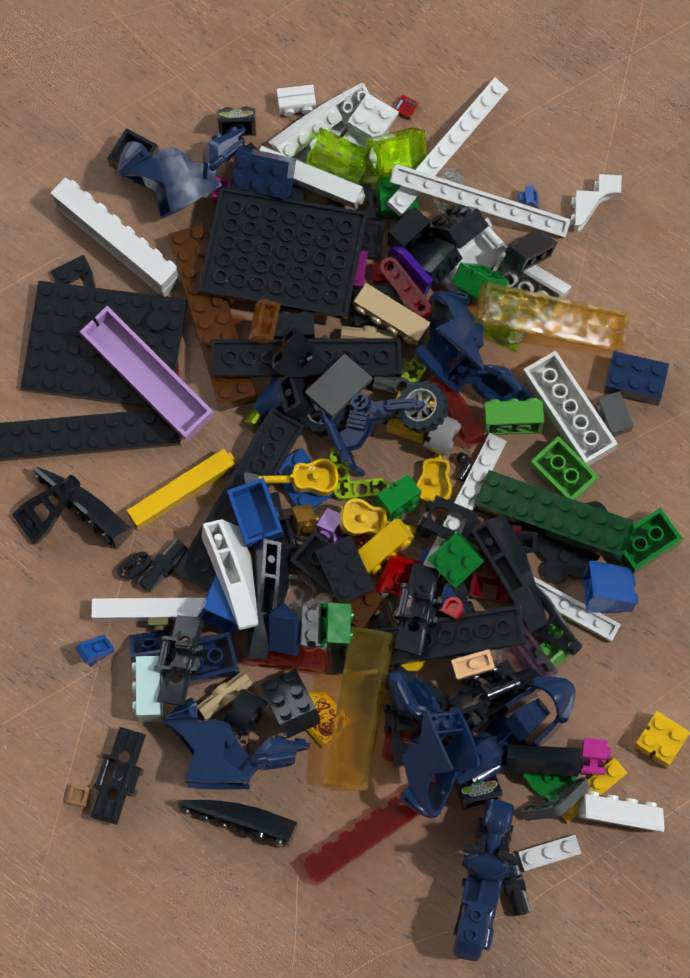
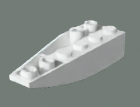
[268,83,370,164]
[202,519,258,630]

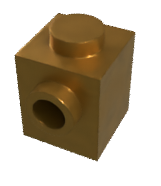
[292,504,319,536]

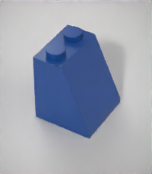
[582,561,638,613]
[197,574,238,634]

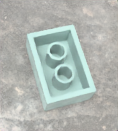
[132,656,163,722]

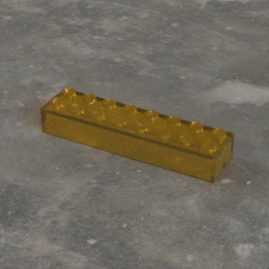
[475,282,630,351]
[324,626,395,791]

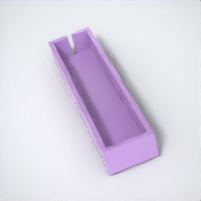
[80,306,215,442]

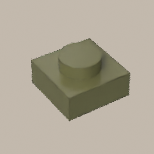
[148,617,171,632]

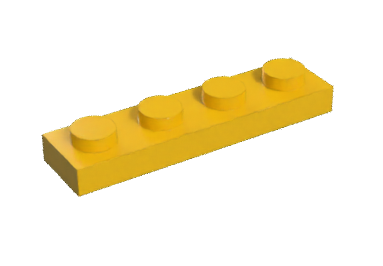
[560,758,628,824]

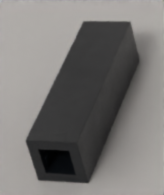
[507,744,584,777]

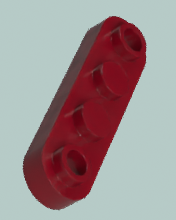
[380,257,432,318]

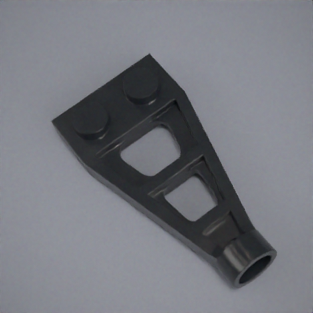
[50,255,96,288]
[12,475,81,545]
[513,585,583,656]

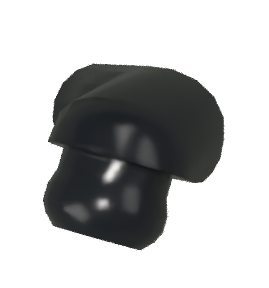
[455,452,472,482]

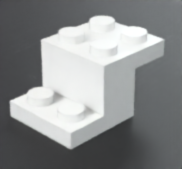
[340,93,399,166]

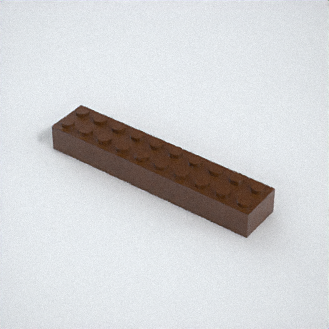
[168,224,256,412]

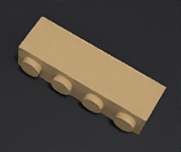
[354,283,430,346]

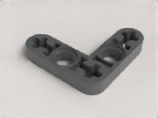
[520,777,590,821]

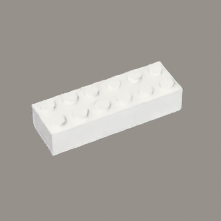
[522,351,618,466]

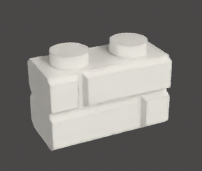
[277,85,316,117]

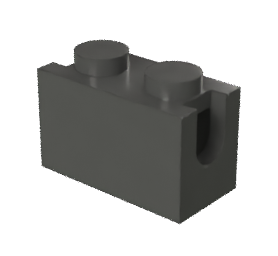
[595,391,633,437]
[295,605,321,649]

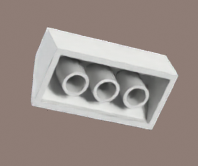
[493,251,572,324]
[577,791,665,832]

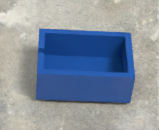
[227,477,285,549]

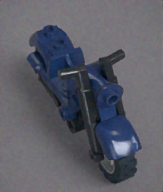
[453,799,520,962]

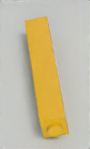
[127,449,236,530]

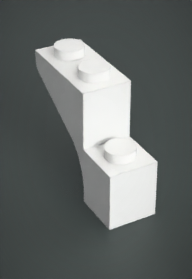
[571,174,622,232]

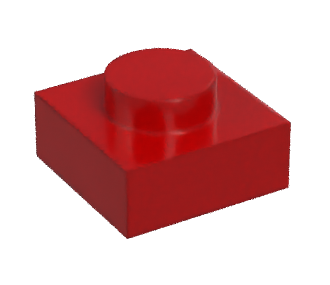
[370,262,390,284]

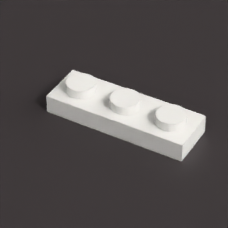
[518,835,582,872]

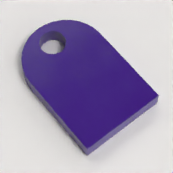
[388,245,433,297]

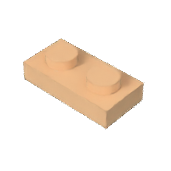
[451,649,495,680]

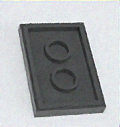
[305,354,372,419]

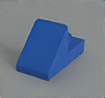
[75,635,115,667]

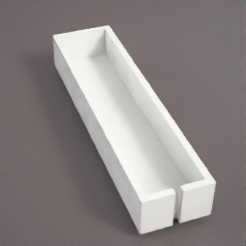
[50,177,179,296]

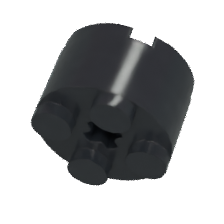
[224,689,268,736]

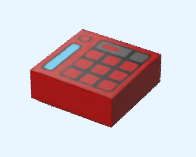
[394,94,419,120]

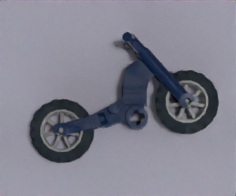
[300,381,449,477]

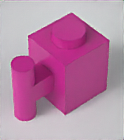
[581,738,611,775]

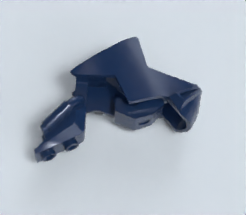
[116,127,245,219]
[415,291,532,402]
[387,672,480,819]
[456,676,576,785]
[163,697,310,790]

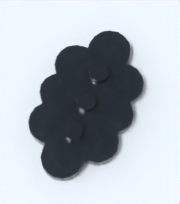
[540,501,607,584]

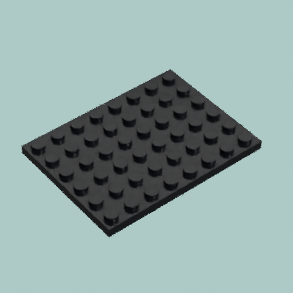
[198,187,368,319]
[20,281,187,407]

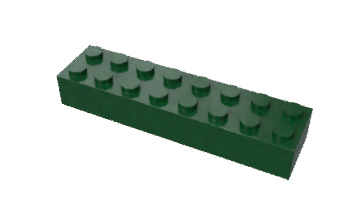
[474,470,634,563]

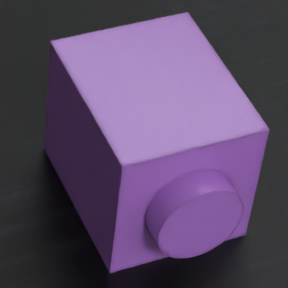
[316,508,342,543]

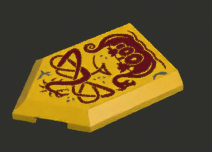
[307,692,352,748]

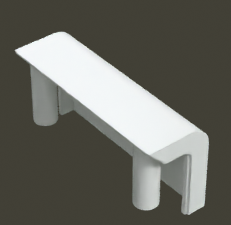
[441,217,507,292]

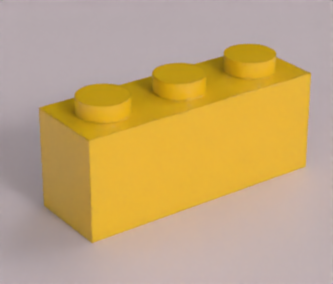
[358,519,414,575]

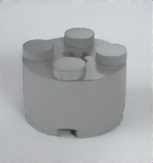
[422,416,461,456]

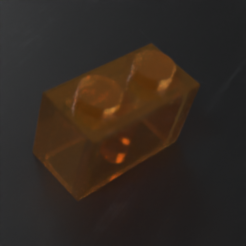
[249,299,281,344]

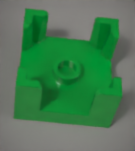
[521,774,578,801]

